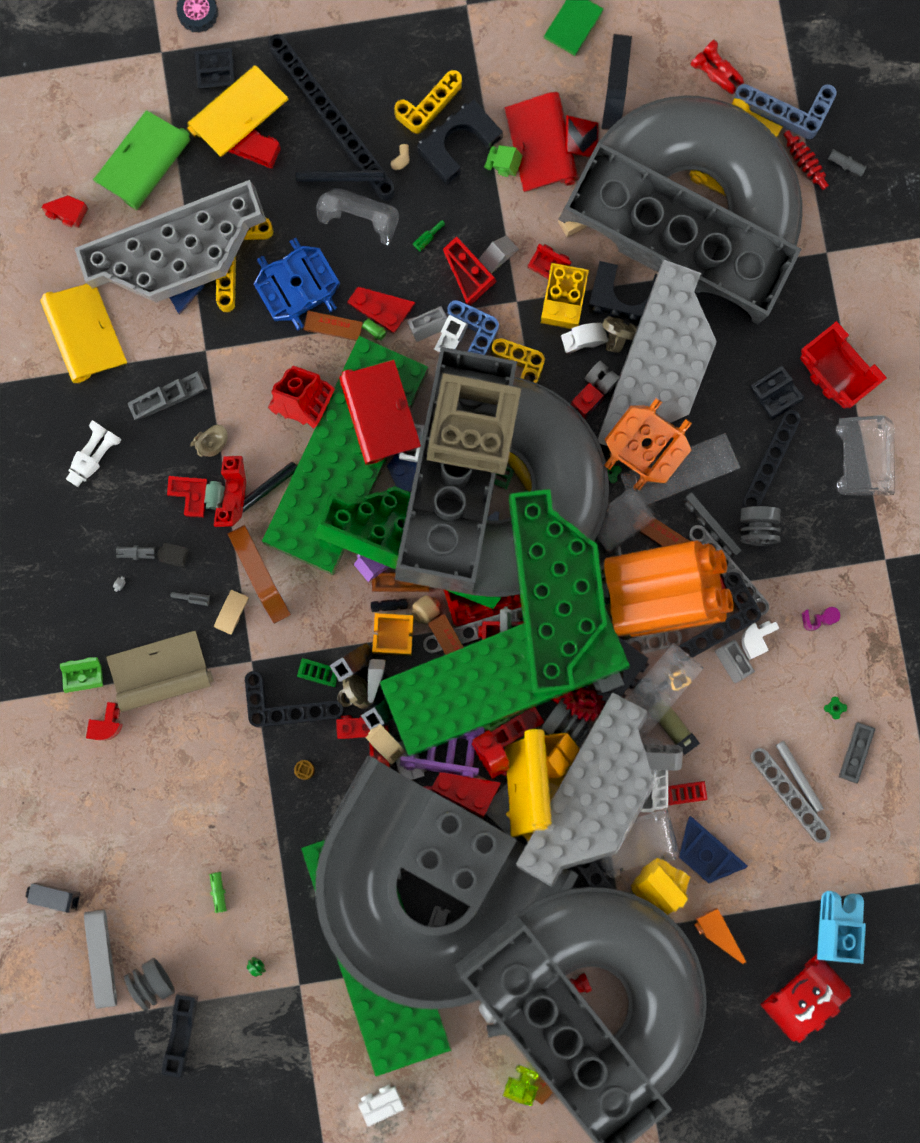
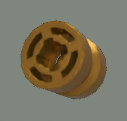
[294,760,315,780]

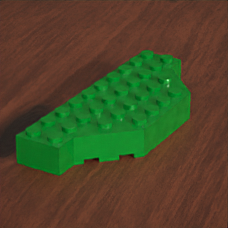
[314,486,501,609]
[509,489,607,694]

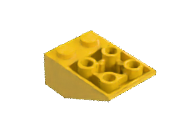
[541,263,589,329]

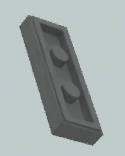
[838,722,876,784]

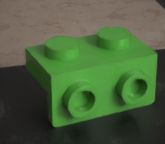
[60,657,103,693]

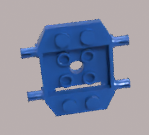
[254,238,340,330]

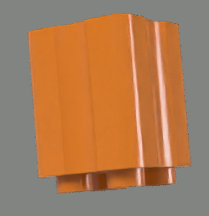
[604,540,733,637]

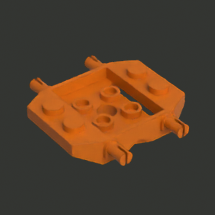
[604,398,692,490]

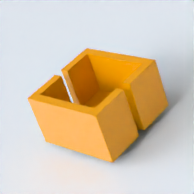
[372,613,414,656]
[545,733,580,779]

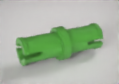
[209,872,227,913]

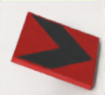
[566,115,598,157]

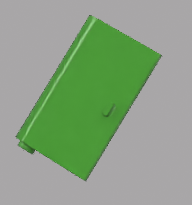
[93,110,191,210]

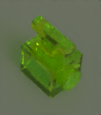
[503,1064,538,1106]

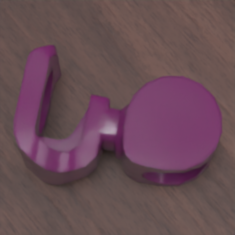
[802,607,841,631]

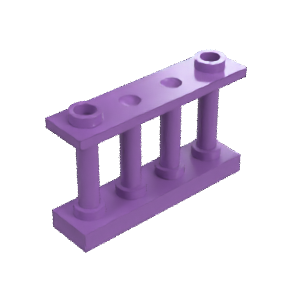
[400,728,484,778]

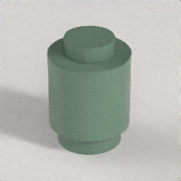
[204,481,225,510]

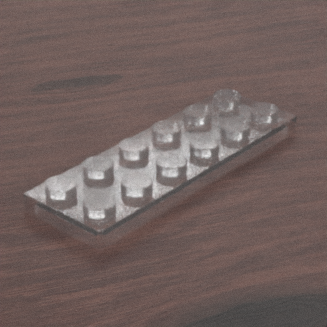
[619,433,740,511]
[626,643,704,740]

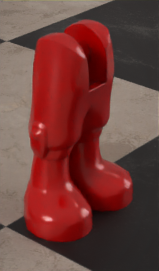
[690,39,745,94]

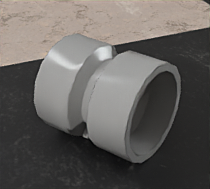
[585,361,619,396]

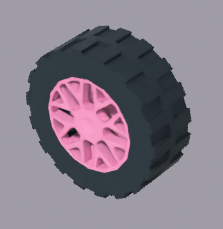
[176,0,218,33]

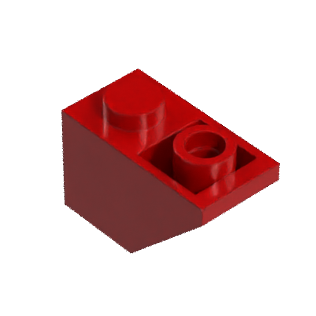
[41,195,88,228]

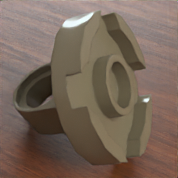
[602,316,637,353]
[337,675,374,709]

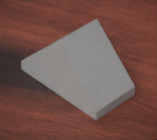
[478,235,519,273]

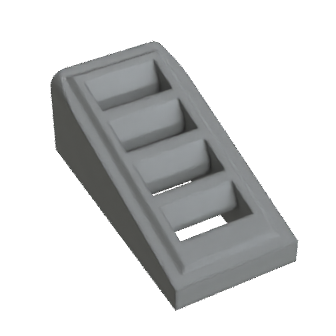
[368,659,386,703]

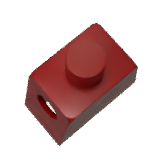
[570,383,605,419]

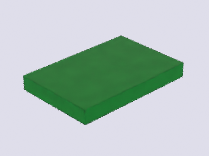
[543,0,604,56]

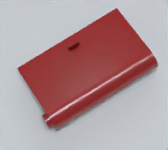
[504,92,579,192]
[339,360,421,465]

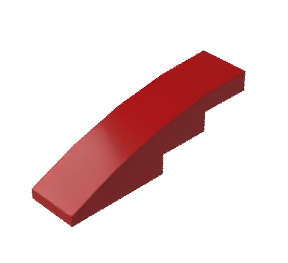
[471,707,544,760]

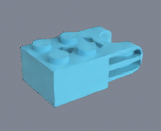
[817,891,866,964]

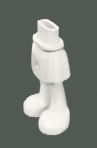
[66,420,122,487]

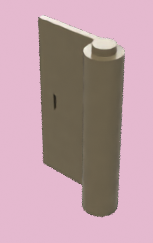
[106,630,214,712]

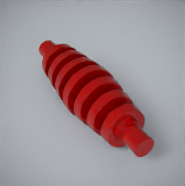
[783,130,829,190]

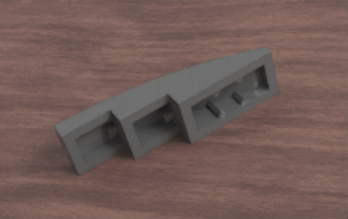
[128,371,207,420]

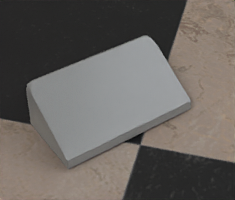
[407,306,448,342]
[715,639,755,683]

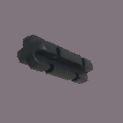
[370,598,408,612]

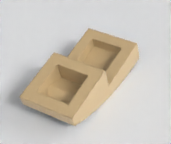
[214,590,249,635]

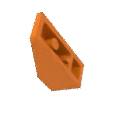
[694,908,746,964]

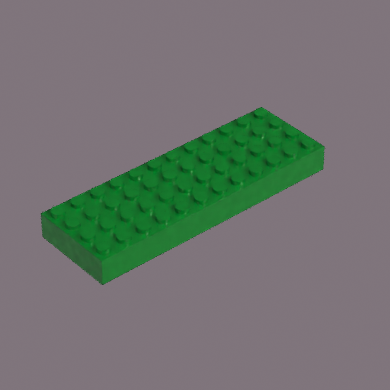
[262,336,429,575]
[380,608,630,757]
[301,840,451,1077]

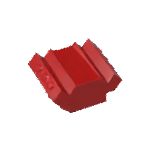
[268,366,335,429]

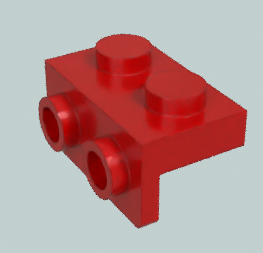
[527,244,572,280]
[336,715,370,739]

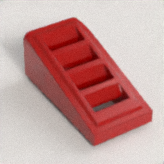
[668,781,708,806]

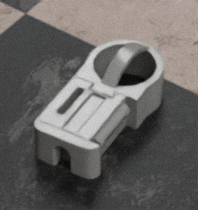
[428,906,451,927]

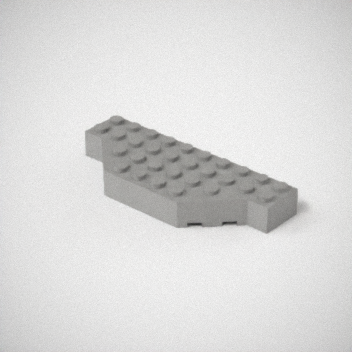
[75,180,267,302]
[597,259,717,446]
[516,693,654,887]

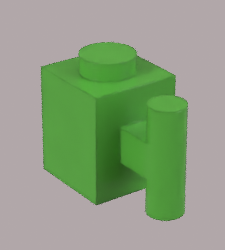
[484,145,523,177]

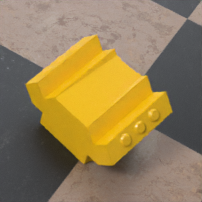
[631,858,690,915]

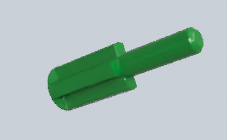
[413,220,445,251]

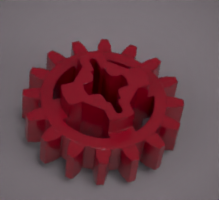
[563,686,606,721]

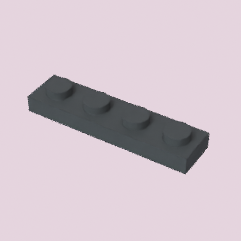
[684,492,742,558]

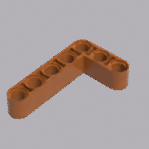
[227,525,291,624]

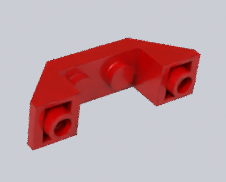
[214,456,246,527]

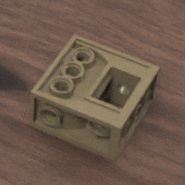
[427,373,521,475]

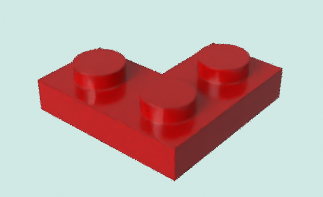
[167,476,208,518]

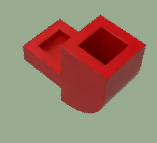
[86,702,123,741]
[472,730,510,779]

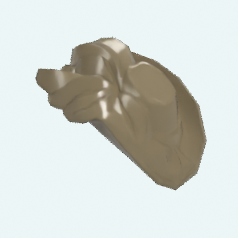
[190,425,228,457]

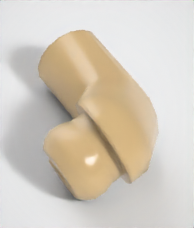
[391,144,409,170]

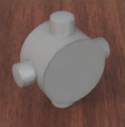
[113,576,126,592]

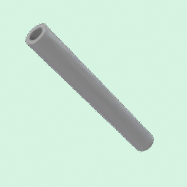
[776,741,824,813]

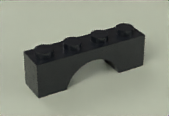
[161,992,198,1078]

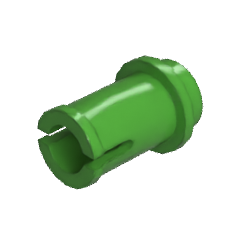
[362,318,387,341]

